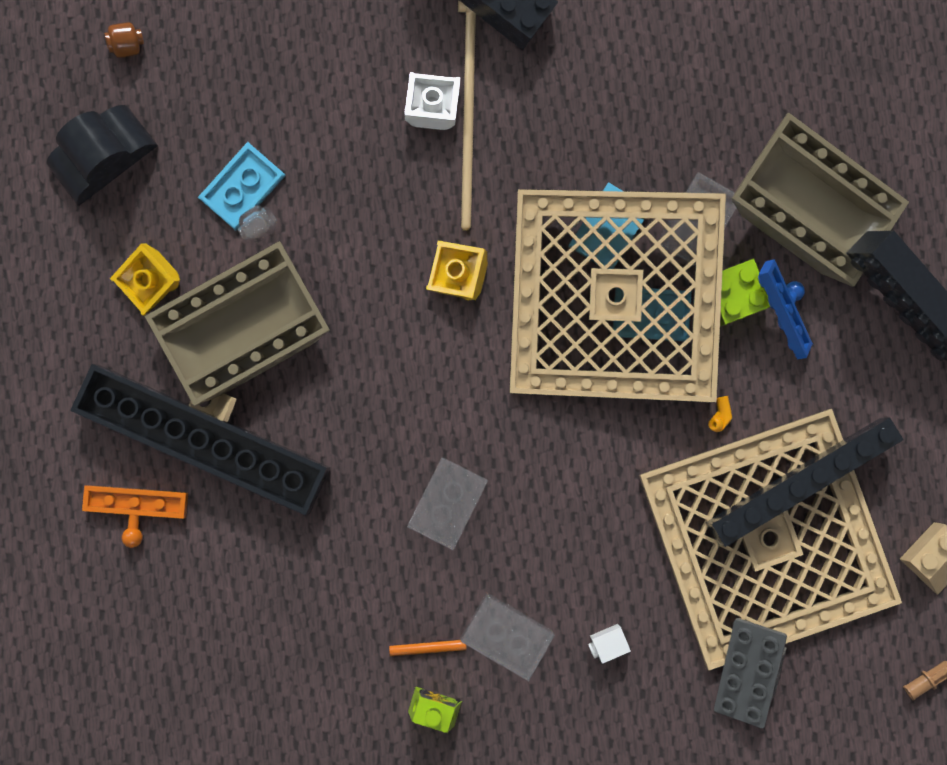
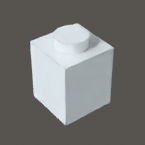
[588,624,631,664]

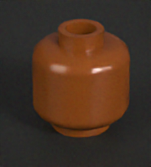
[104,22,144,58]

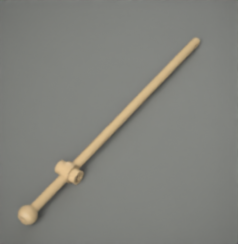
[458,0,476,231]

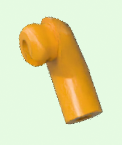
[708,396,732,432]

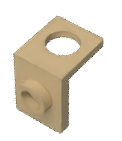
[189,394,236,422]

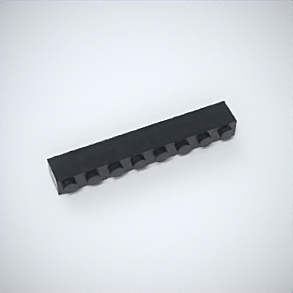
[705,417,904,547]

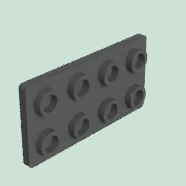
[714,618,787,729]

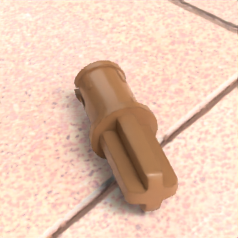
[903,661,947,700]

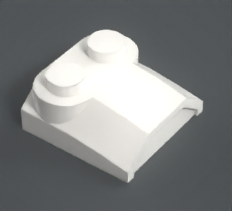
[405,72,460,130]

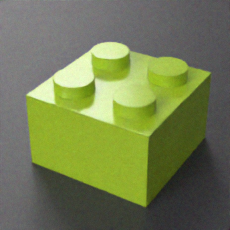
[720,259,770,327]

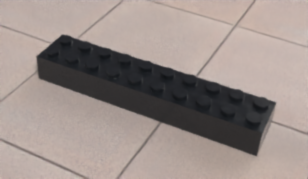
[70,364,331,515]

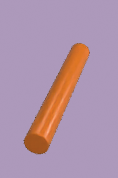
[389,640,467,656]

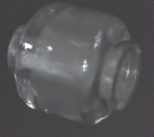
[238,205,277,243]

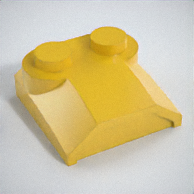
[426,241,488,300]
[110,243,180,316]

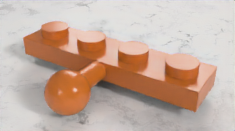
[82,485,188,548]

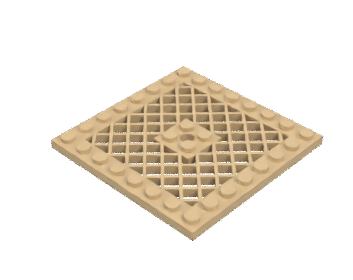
[510,190,726,402]
[639,409,902,670]

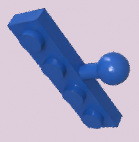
[758,259,813,359]

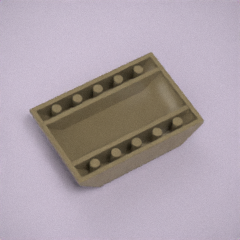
[731,113,909,287]
[145,241,330,406]

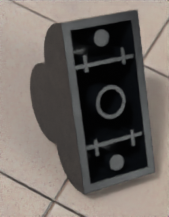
[46,105,158,206]

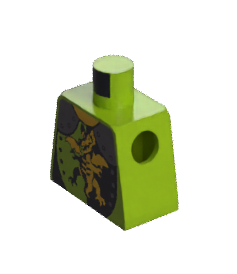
[408,687,462,733]

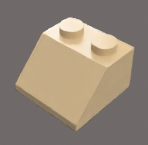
[900,522,947,595]

